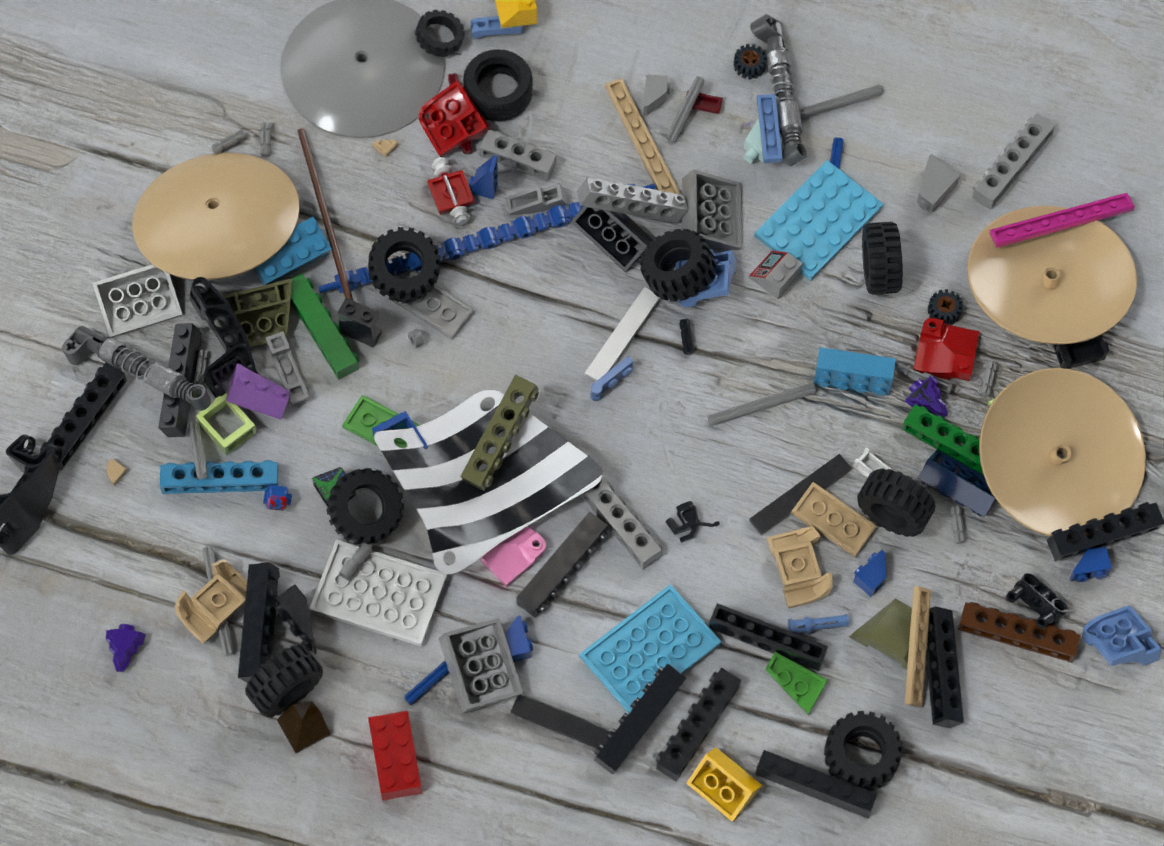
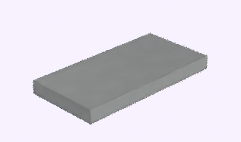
[391,270,474,340]

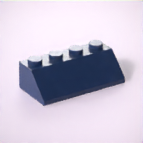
[918,449,997,517]

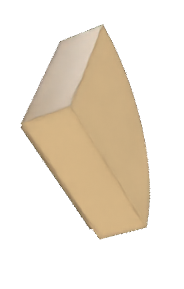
[372,139,399,157]
[107,458,127,485]

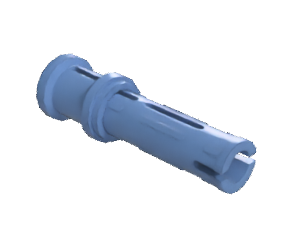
[788,614,849,634]

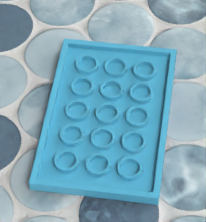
[754,160,883,281]
[579,584,721,714]

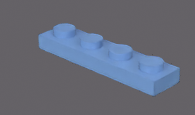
[756,94,782,163]

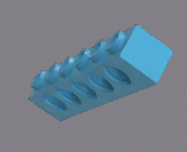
[160,460,278,494]

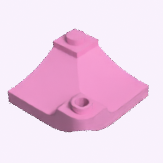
[480,526,546,587]

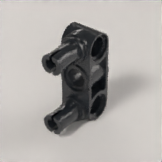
[1006,573,1068,629]

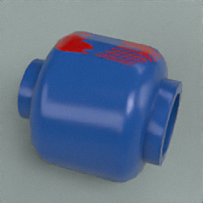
[263,485,292,511]

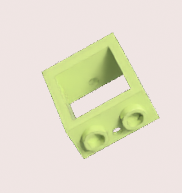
[196,393,257,456]

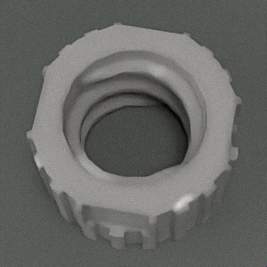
[408,329,424,348]

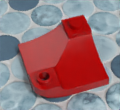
[419,80,491,157]
[913,318,979,381]

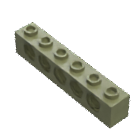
[460,374,539,491]

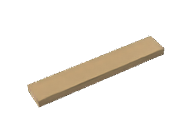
[905,586,931,707]

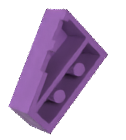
[226,363,290,420]

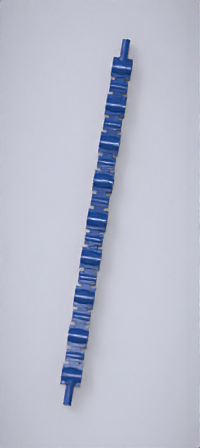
[318,183,656,294]

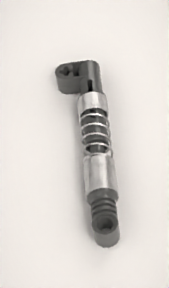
[750,14,807,166]
[62,326,211,411]

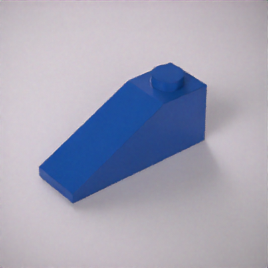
[469,156,498,199]

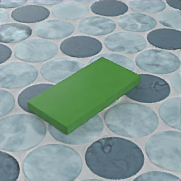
[342,395,420,449]

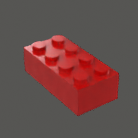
[368,711,422,801]

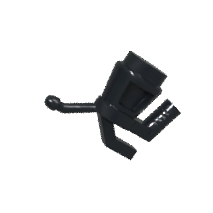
[665,501,720,543]

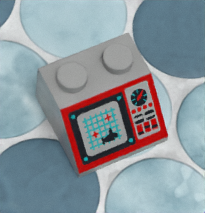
[749,250,803,299]

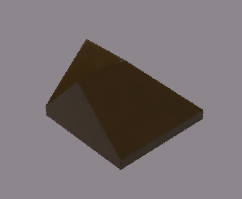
[277,701,331,754]

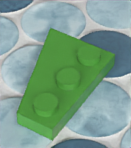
[765,652,827,715]

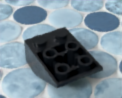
[276,584,317,655]

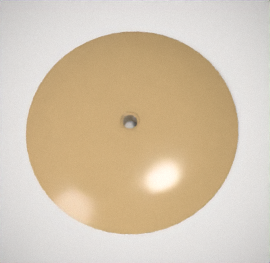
[132,153,299,280]
[967,206,1137,344]
[979,368,1146,539]

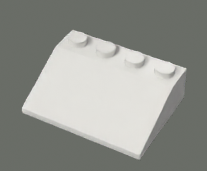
[92,264,182,337]

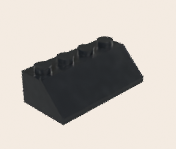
[571,206,655,272]

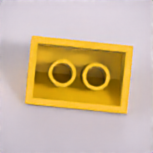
[494,0,537,28]
[686,747,762,822]

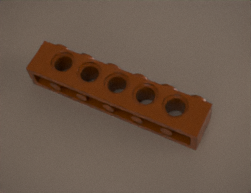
[958,602,1081,663]

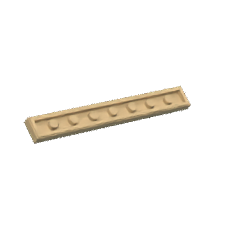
[605,78,680,194]

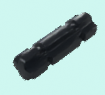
[679,319,694,355]

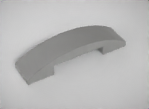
[266,332,310,405]

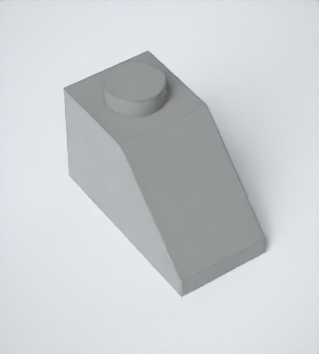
[643,74,671,116]

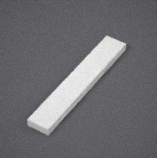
[585,287,660,382]

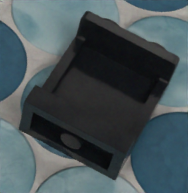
[337,298,382,348]
[1052,334,1109,369]

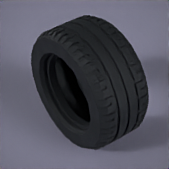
[463,49,533,121]

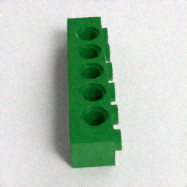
[902,404,984,475]

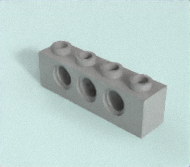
[480,129,556,181]

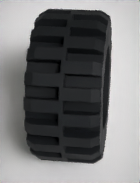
[862,221,903,295]
[368,227,440,303]
[640,229,716,302]
[326,468,404,544]
[857,468,935,537]
[245,644,323,718]
[824,711,903,791]

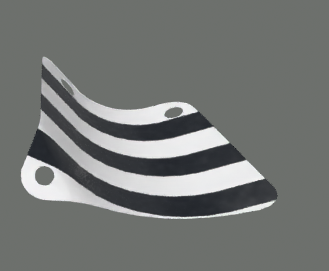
[374,390,603,574]

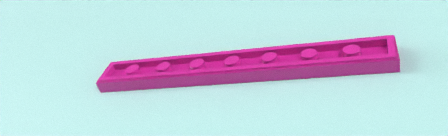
[989,193,1135,248]

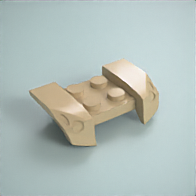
[766,526,832,609]
[175,559,247,644]

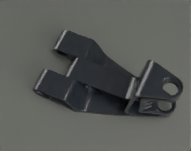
[189,277,259,398]
[0,434,63,555]

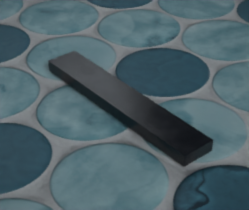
[749,454,852,535]
[511,695,610,749]

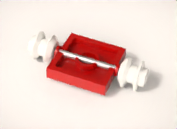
[427,157,475,225]

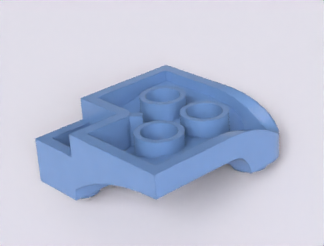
[675,249,737,307]
[1082,605,1162,666]

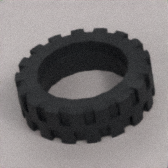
[415,10,465,57]

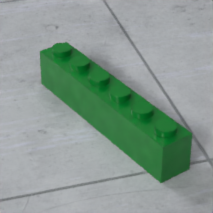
[290,274,359,380]

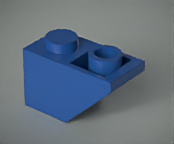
[1070,547,1112,582]
[854,549,886,597]
[505,615,533,662]

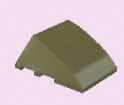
[222,279,292,347]
[849,598,912,670]

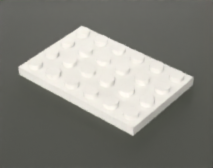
[309,539,447,646]

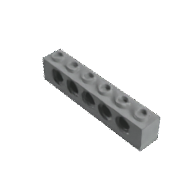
[972,113,1055,210]
[577,177,688,223]
[580,478,662,570]

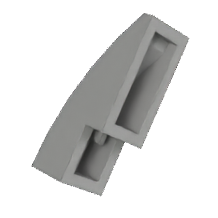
[506,183,568,215]

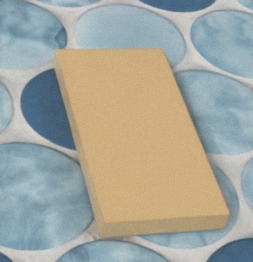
[791,482,877,557]

